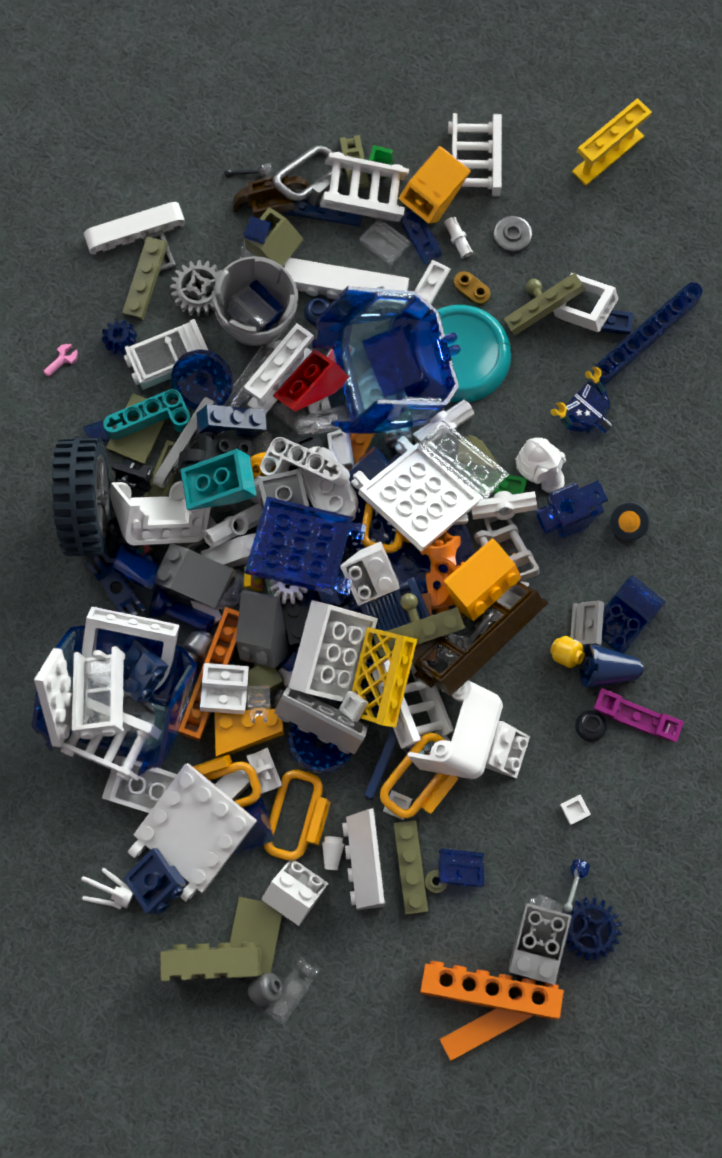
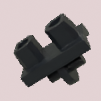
[111,459,153,492]

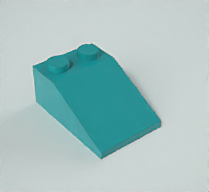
[181,449,257,511]

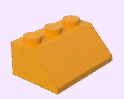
[443,538,521,621]

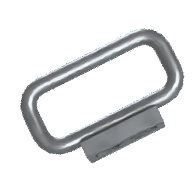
[273,146,345,207]

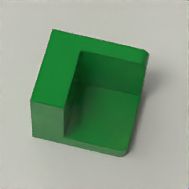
[368,145,393,178]

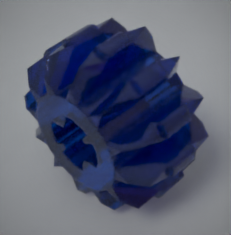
[101,319,137,355]

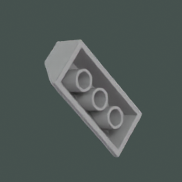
[274,685,369,754]

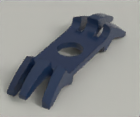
[85,553,146,616]

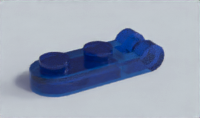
[401,209,443,264]

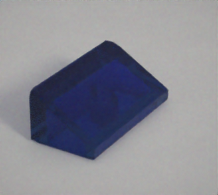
[166,602,216,632]

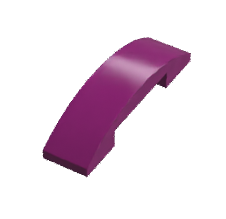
[593,688,684,743]

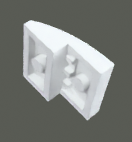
[200,663,249,714]

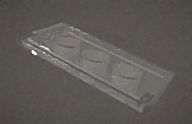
[417,420,509,501]

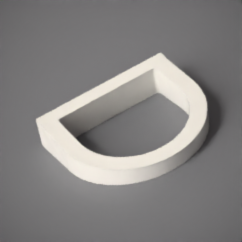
[82,607,179,697]

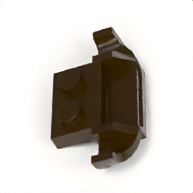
[232,175,310,219]

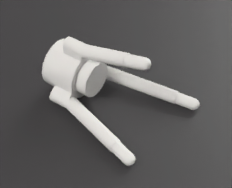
[81,868,134,910]

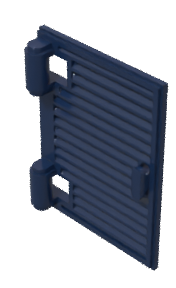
[341,577,430,661]

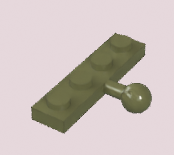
[504,272,586,336]
[373,593,466,657]

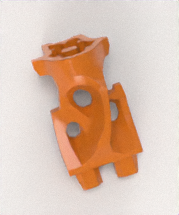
[418,531,465,614]

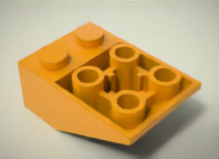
[398,146,471,223]

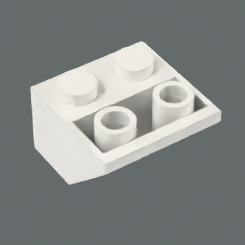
[340,542,399,606]
[485,721,530,778]
[261,860,329,926]

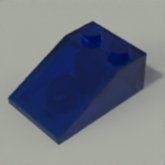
[106,544,159,590]

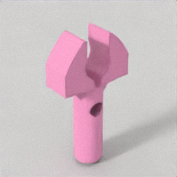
[44,344,78,377]

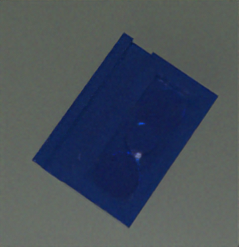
[438,849,484,887]

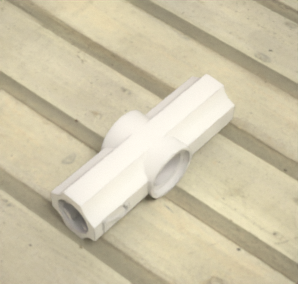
[413,400,475,448]
[472,491,538,520]
[203,503,267,548]

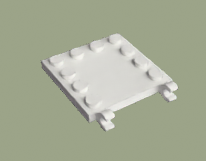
[351,436,480,552]
[128,763,257,902]

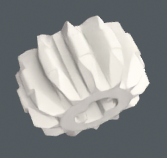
[270,566,308,604]

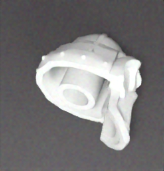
[515,438,566,494]

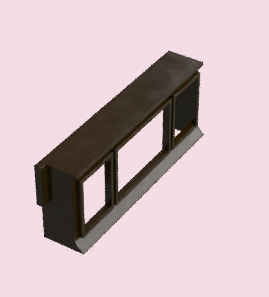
[412,581,548,696]

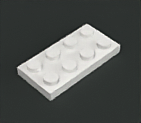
[34,648,73,747]

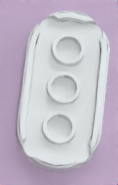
[297,447,358,526]

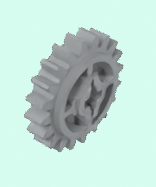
[170,260,222,317]

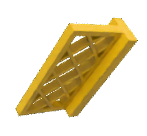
[352,627,417,727]

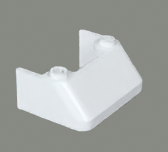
[408,680,503,779]

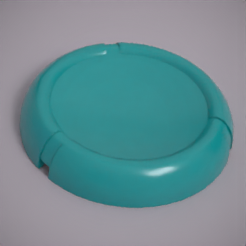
[408,305,511,403]

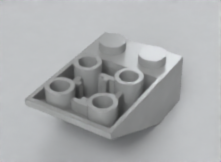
[508,903,572,985]

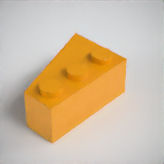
[215,709,284,758]

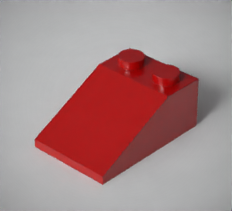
[273,349,349,412]

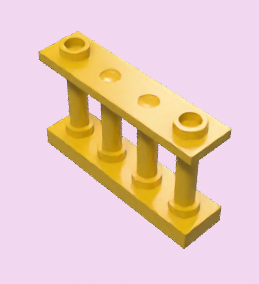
[572,98,652,186]

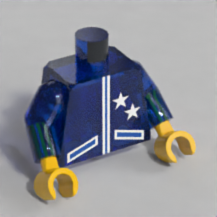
[551,367,613,433]

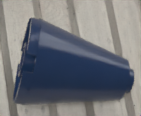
[580,644,643,688]

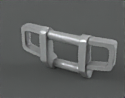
[474,516,540,582]

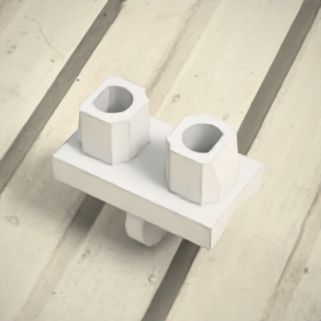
[247,748,282,794]

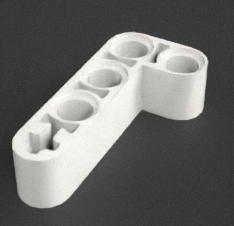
[260,437,350,486]

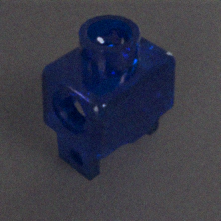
[536,480,608,537]

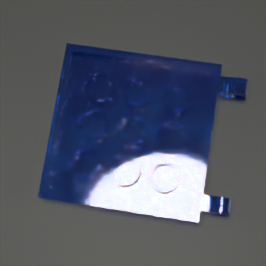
[245,497,366,595]

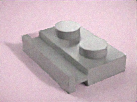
[570,601,604,647]

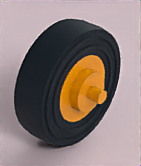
[610,502,650,541]

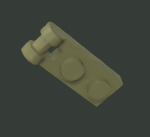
[340,135,369,190]

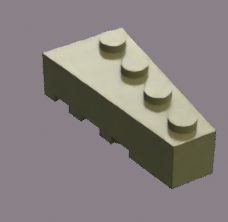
[160,942,262,981]

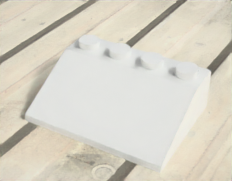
[288,600,378,702]
[342,809,384,910]

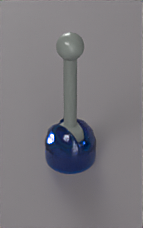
[563,859,590,912]

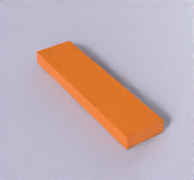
[440,995,532,1061]

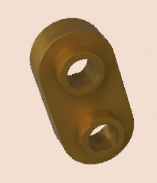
[454,271,490,305]

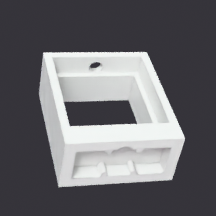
[553,273,618,332]

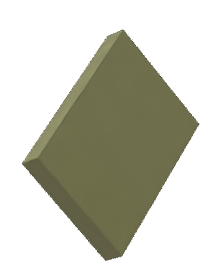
[106,393,168,465]
[230,897,282,973]

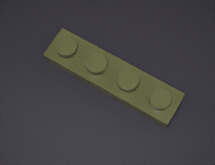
[122,237,168,320]
[394,820,428,915]

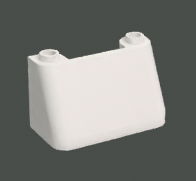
[110,481,211,545]

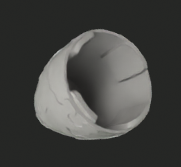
[212,256,298,346]

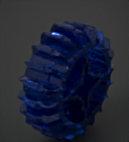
[564,897,622,960]

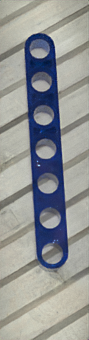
[592,282,703,385]

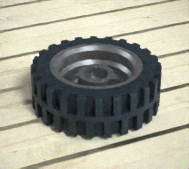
[52,437,112,557]

